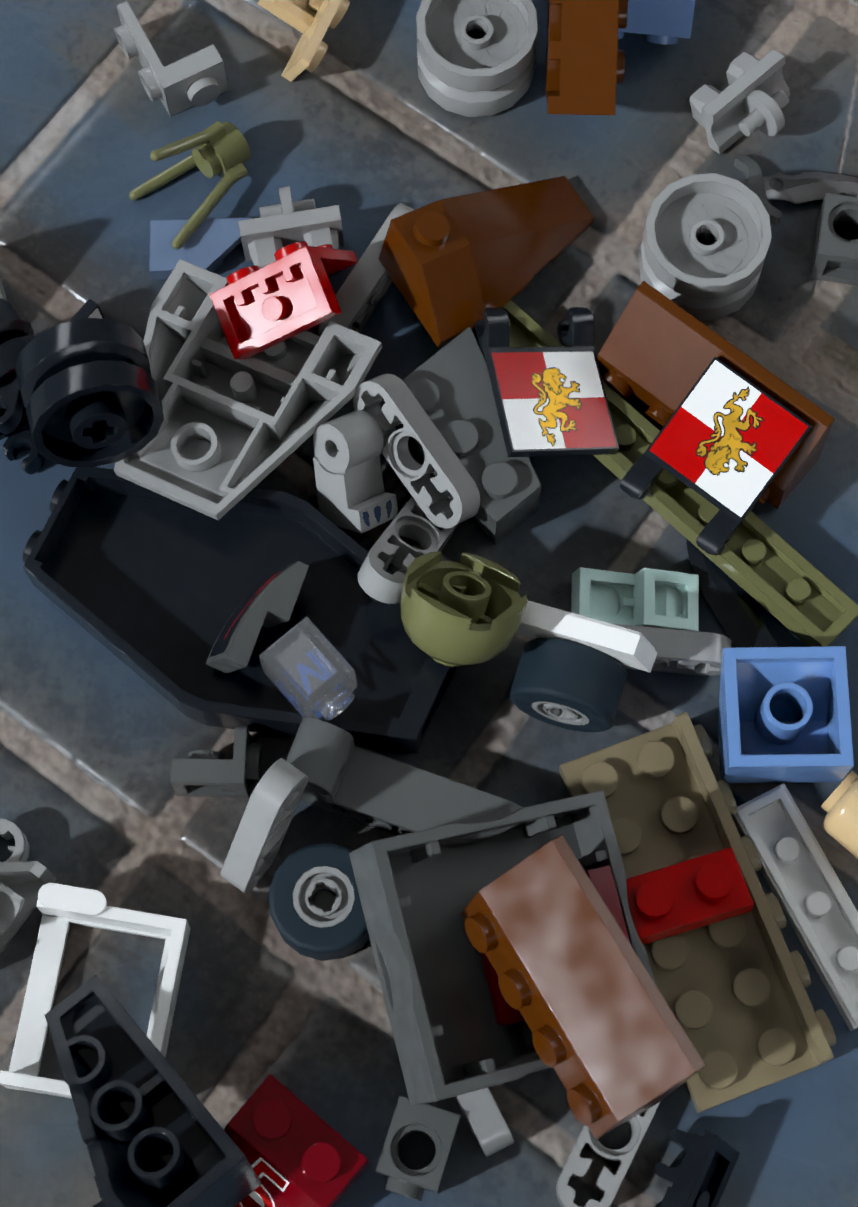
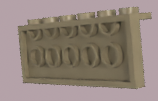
[559,712,836,1113]

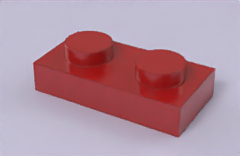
[626,847,754,945]

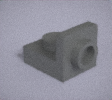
[170,725,262,798]

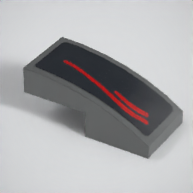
[205,561,309,673]

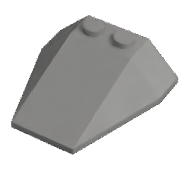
[114,259,383,520]

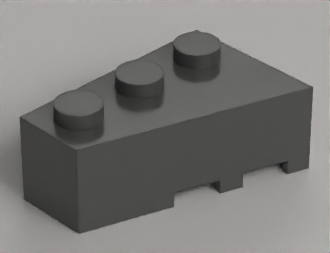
[382,327,541,545]

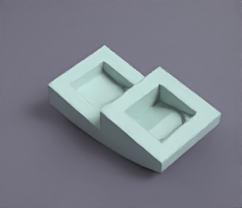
[571,567,699,631]

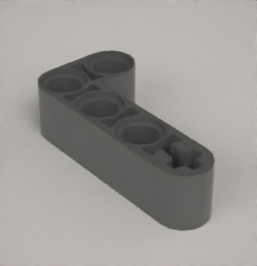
[286,717,522,835]

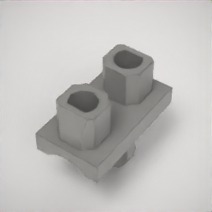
[689,49,790,154]
[238,186,344,269]

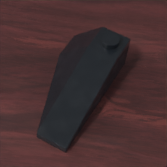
[45,975,262,1207]

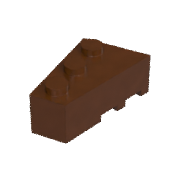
[545,0,628,116]

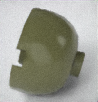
[400,551,528,667]

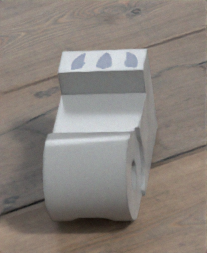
[313,410,398,533]

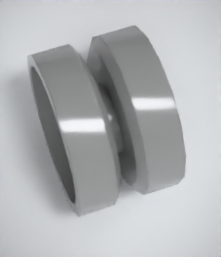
[416,0,538,117]
[639,173,772,321]

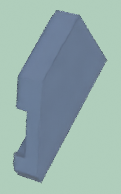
[149,218,253,280]

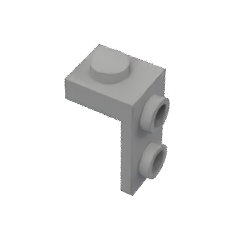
[114,1,229,117]

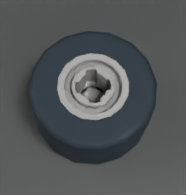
[510,637,627,732]
[268,843,369,961]

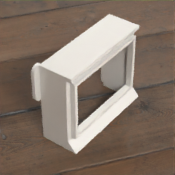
[0,883,191,1099]

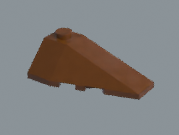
[378,176,595,348]

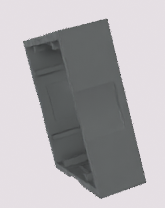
[349,790,655,1105]

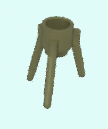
[129,121,251,250]

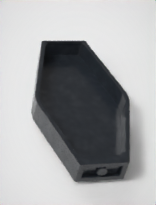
[23,467,457,754]

